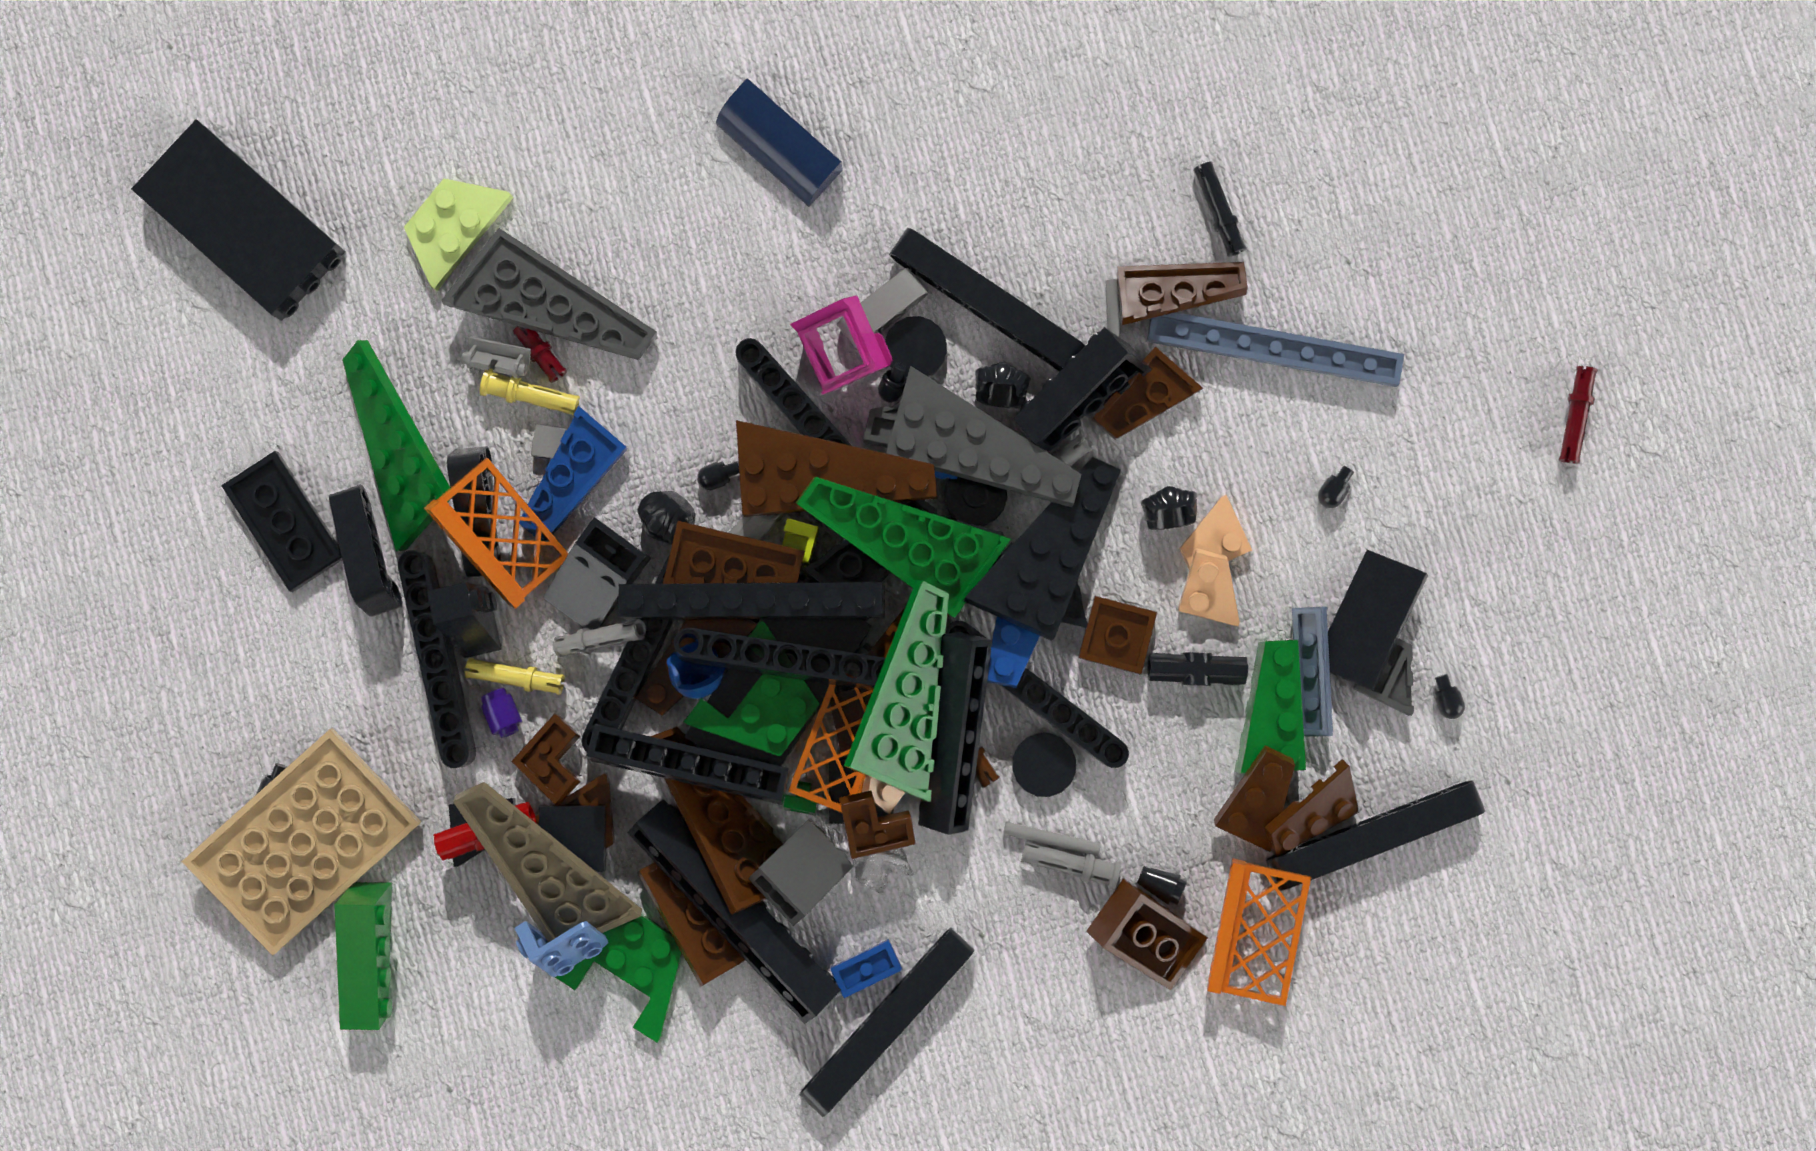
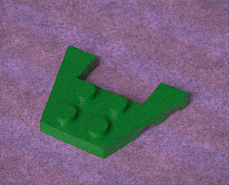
[683,620,820,756]
[555,914,682,1043]

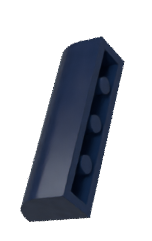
[716,78,843,207]

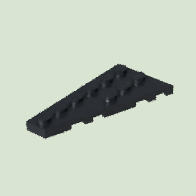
[962,456,1121,641]

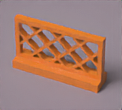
[424,458,569,609]
[788,673,873,812]
[1207,858,1311,1006]

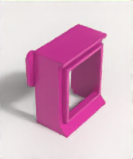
[790,295,893,395]

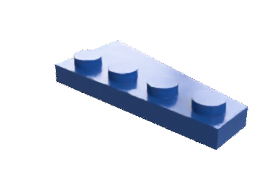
[519,406,628,541]
[987,616,1040,688]

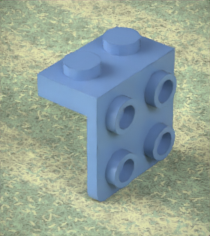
[515,921,608,977]

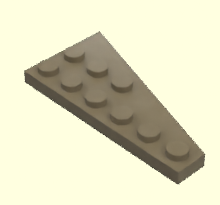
[453,782,642,942]

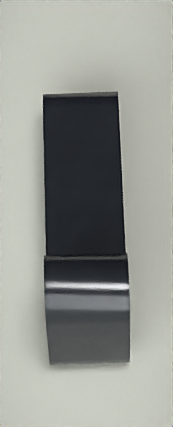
[447,446,501,578]
[329,484,403,617]

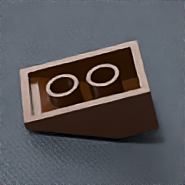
[1086,878,1208,990]

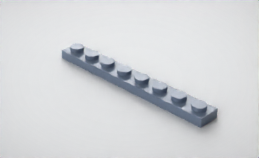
[1146,312,1405,387]

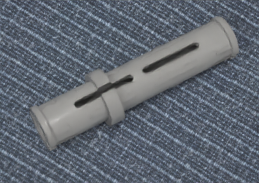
[553,619,646,657]

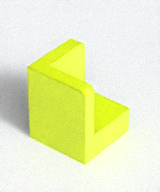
[782,518,820,566]

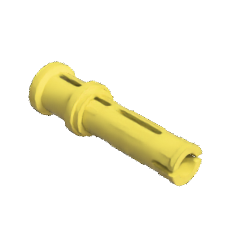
[480,368,580,415]

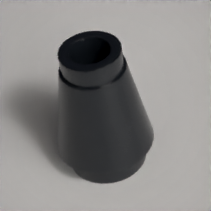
[1136,866,1187,905]

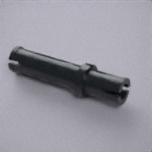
[1193,161,1247,257]

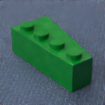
[1234,640,1306,773]
[334,882,392,1030]

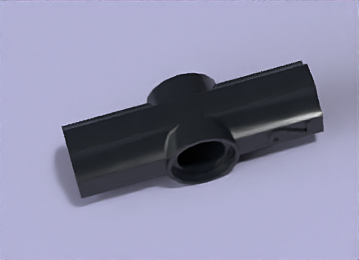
[1147,652,1248,686]

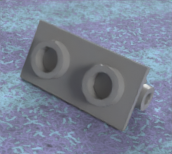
[461,336,531,379]

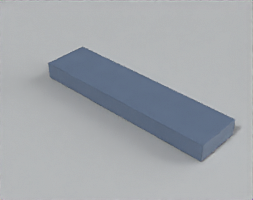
[1292,607,1333,736]

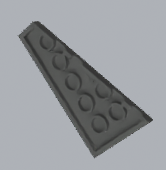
[442,228,657,360]
[886,366,1081,507]

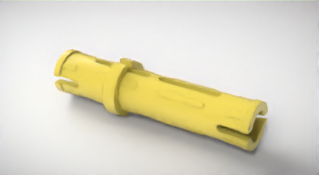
[465,658,565,695]

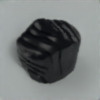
[975,362,1031,408]
[1141,486,1197,530]
[637,491,696,544]

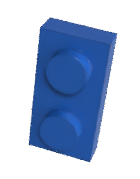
[830,939,903,998]

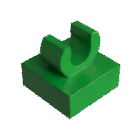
[783,781,818,816]

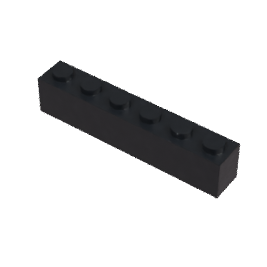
[918,632,992,835]

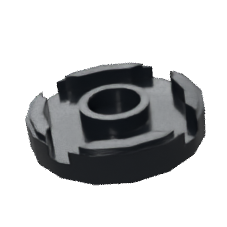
[885,316,947,378]
[944,477,1008,526]
[1012,733,1076,797]

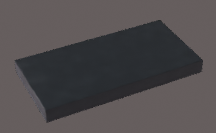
[221,451,342,592]
[1328,549,1428,692]

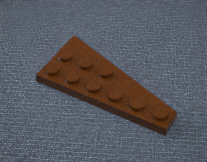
[736,420,937,517]
[651,727,783,914]

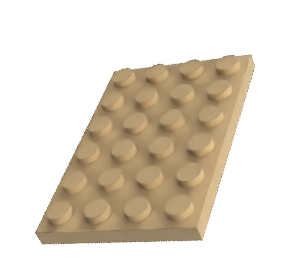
[181,728,421,956]

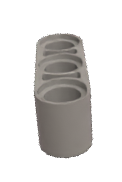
[836,268,928,349]

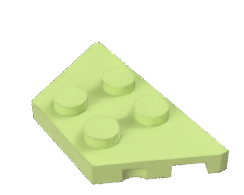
[404,178,513,291]

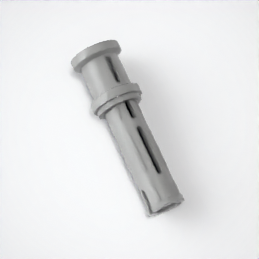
[1021,841,1121,890]

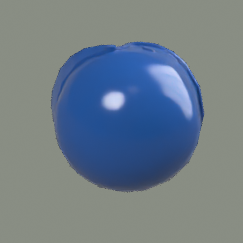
[667,641,725,699]

